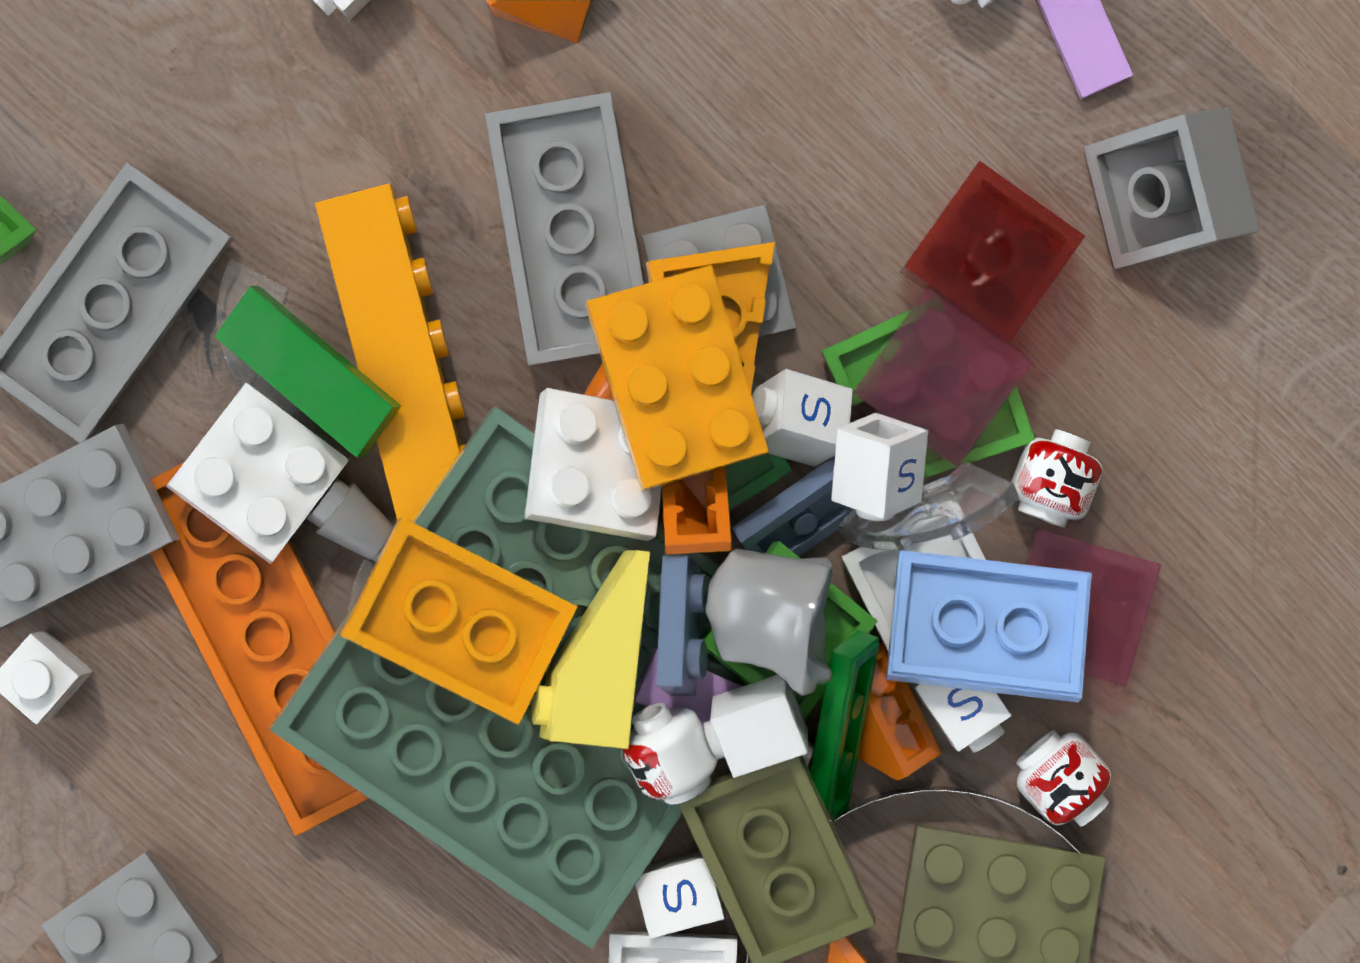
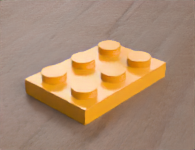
[585,265,769,491]
[339,517,577,725]

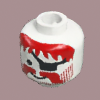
[1010,429,1103,528]
[622,703,718,804]
[1016,730,1111,827]

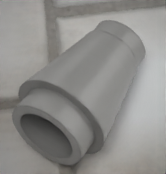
[306,478,395,562]

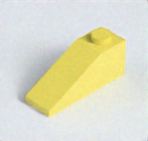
[532,550,650,749]

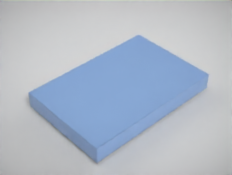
[886,550,1092,703]

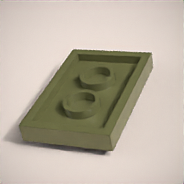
[679,755,875,963]
[895,824,1106,963]

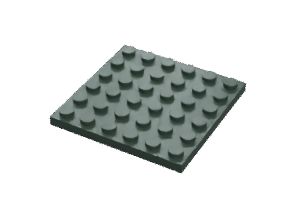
[269,406,748,950]

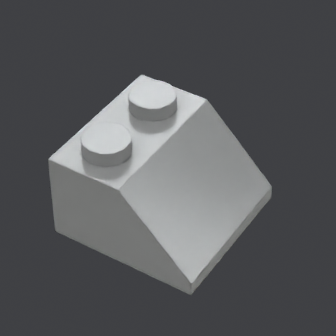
[1083,107,1260,269]

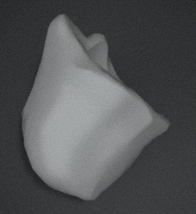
[706,549,833,695]

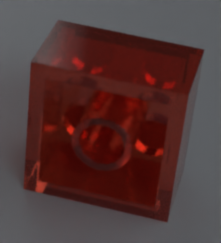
[899,161,1085,345]

